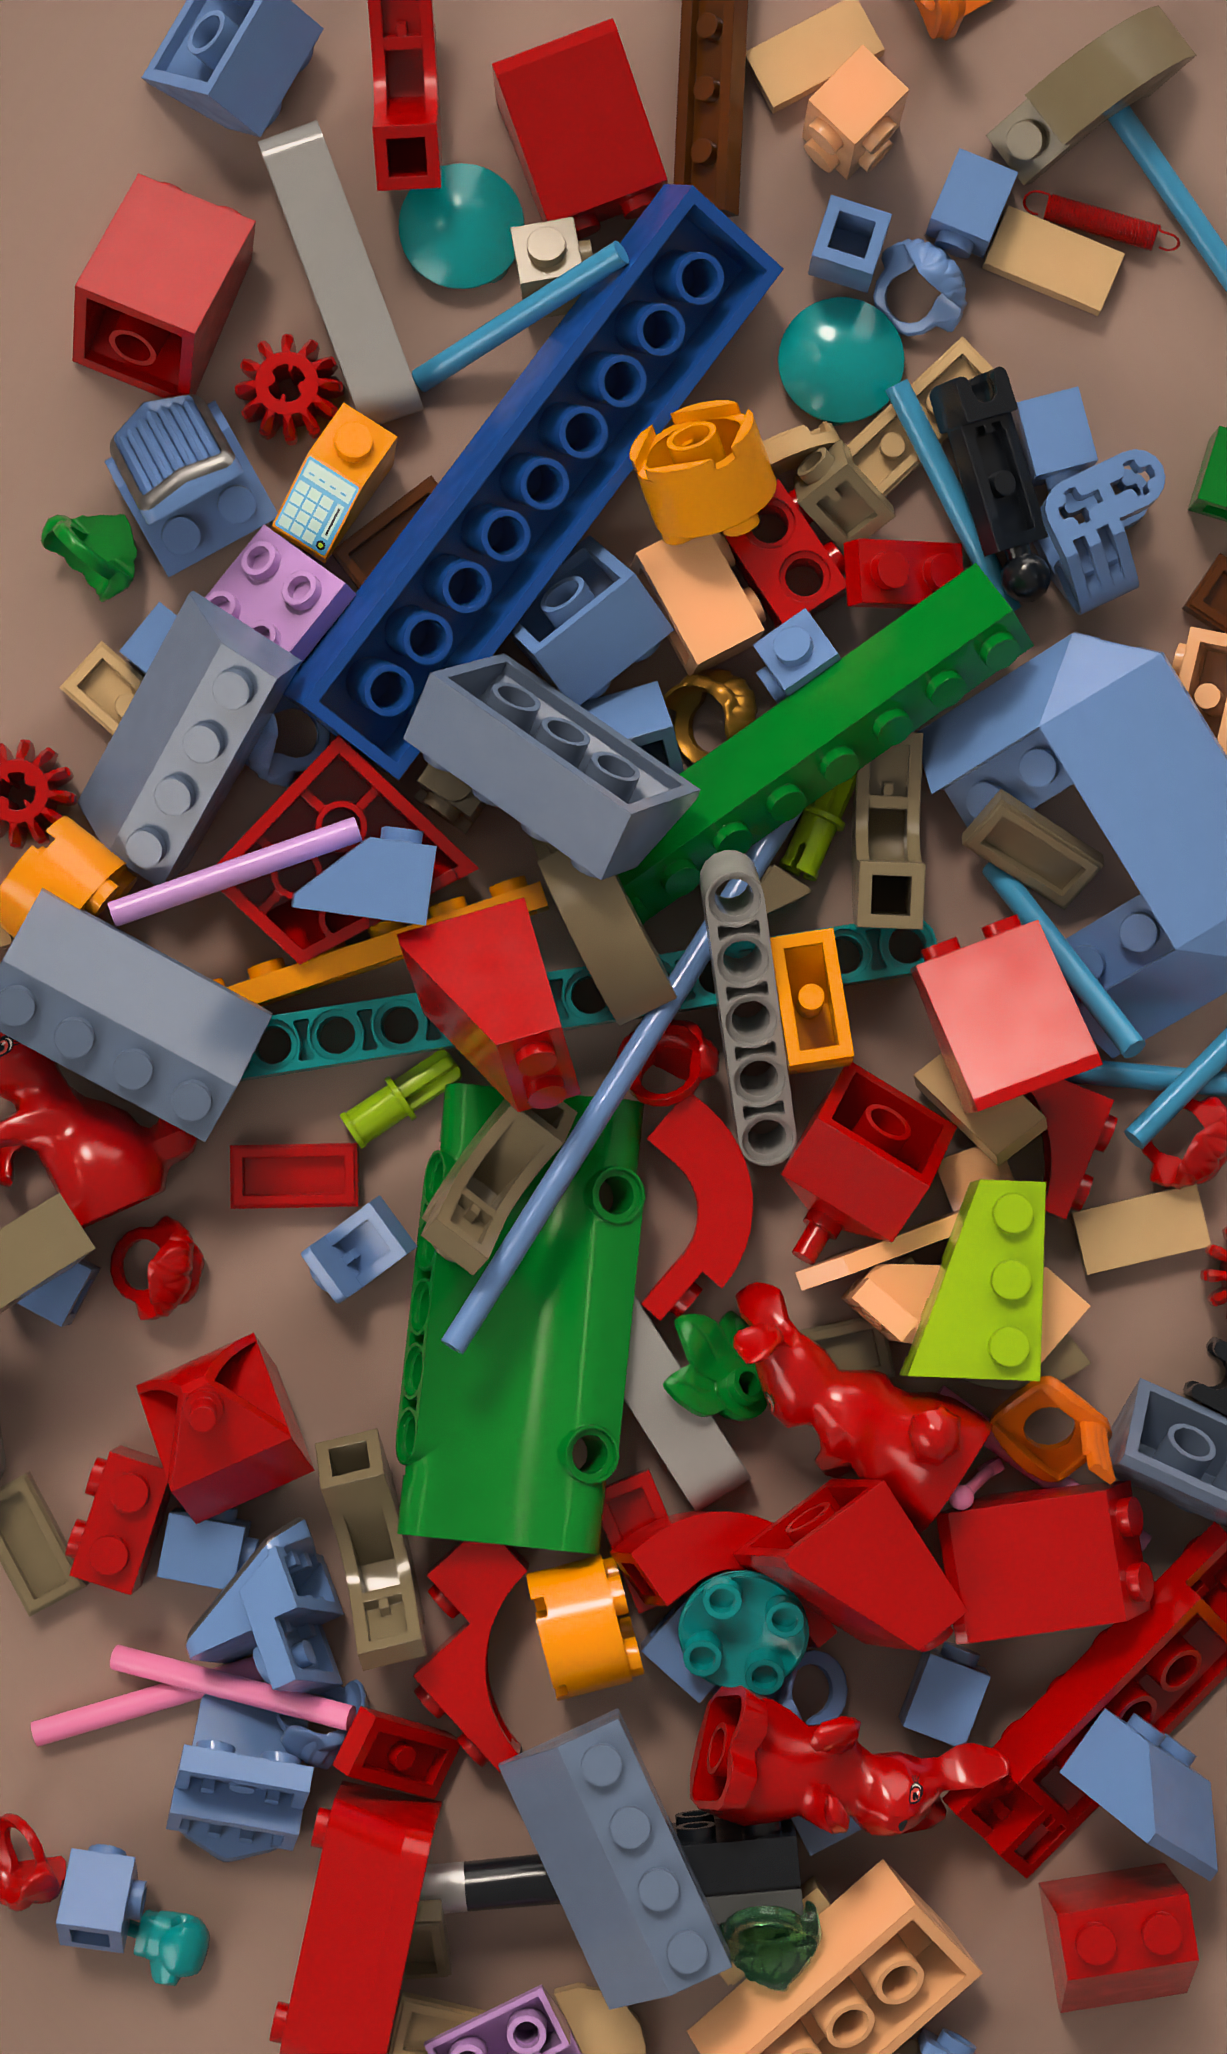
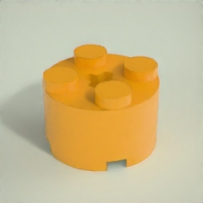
[629,400,777,545]
[0,816,137,938]
[526,1555,645,1701]

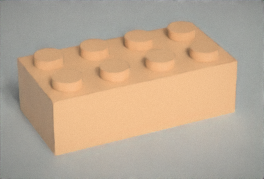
[687,1859,983,2054]

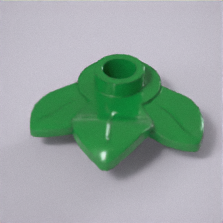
[663,1311,768,1421]

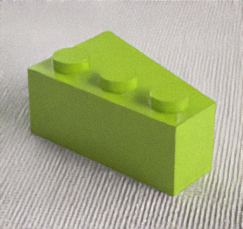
[899,1179,1046,1381]

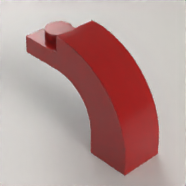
[368,0,442,191]
[641,1094,753,1321]
[609,1511,838,1648]

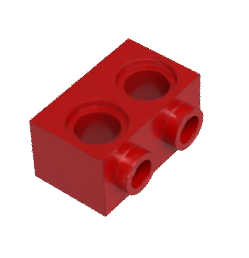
[720,479,846,628]

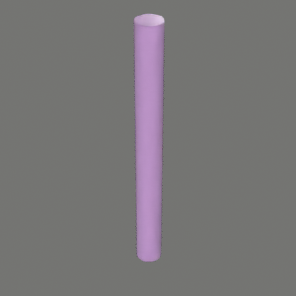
[107,817,362,927]

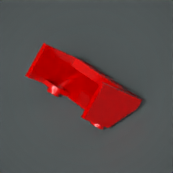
[269,1781,442,2054]

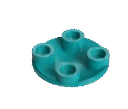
[398,163,525,289]
[778,297,905,426]
[678,1570,809,1695]

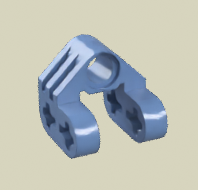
[1033,449,1165,615]

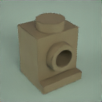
[414,764,487,834]

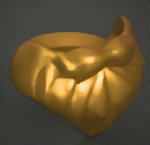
[664,669,757,763]

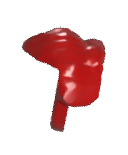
[616,1019,720,1107]
[1141,1096,1227,1189]
[110,1215,205,1320]
[0,1813,67,1912]

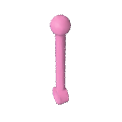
[949,1457,1005,1511]

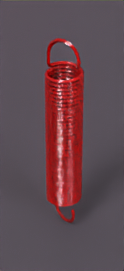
[1023,190,1180,251]

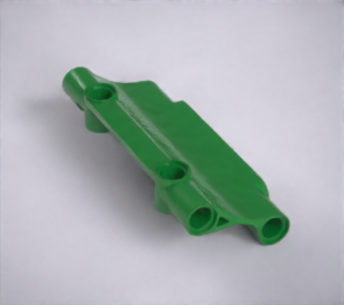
[395,1083,645,1554]

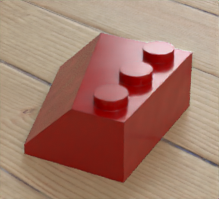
[217,735,480,965]

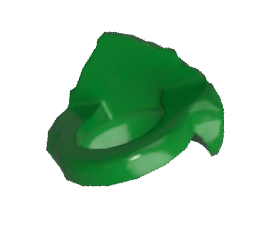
[41,514,138,602]

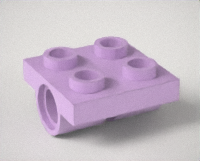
[205,525,357,663]

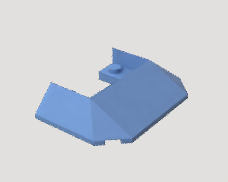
[917,632,1227,1059]

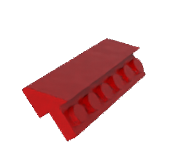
[942,1521,1227,1879]

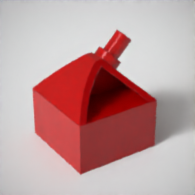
[781,1062,957,1265]
[136,1333,315,1524]

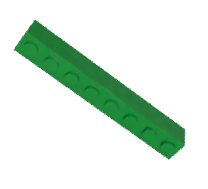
[618,563,1034,925]

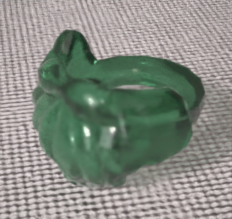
[719,1901,822,1992]

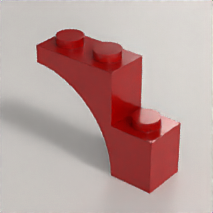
[1025,1080,1118,1220]
[413,1541,529,1773]

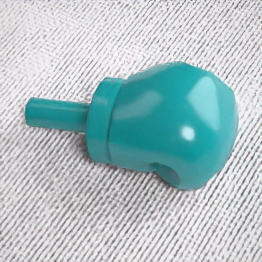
[127,1909,210,1986]

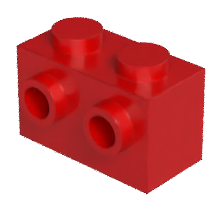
[65,1445,172,1595]

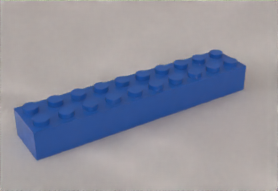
[283,184,784,780]

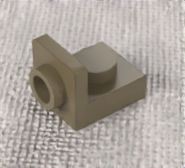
[793,439,896,553]

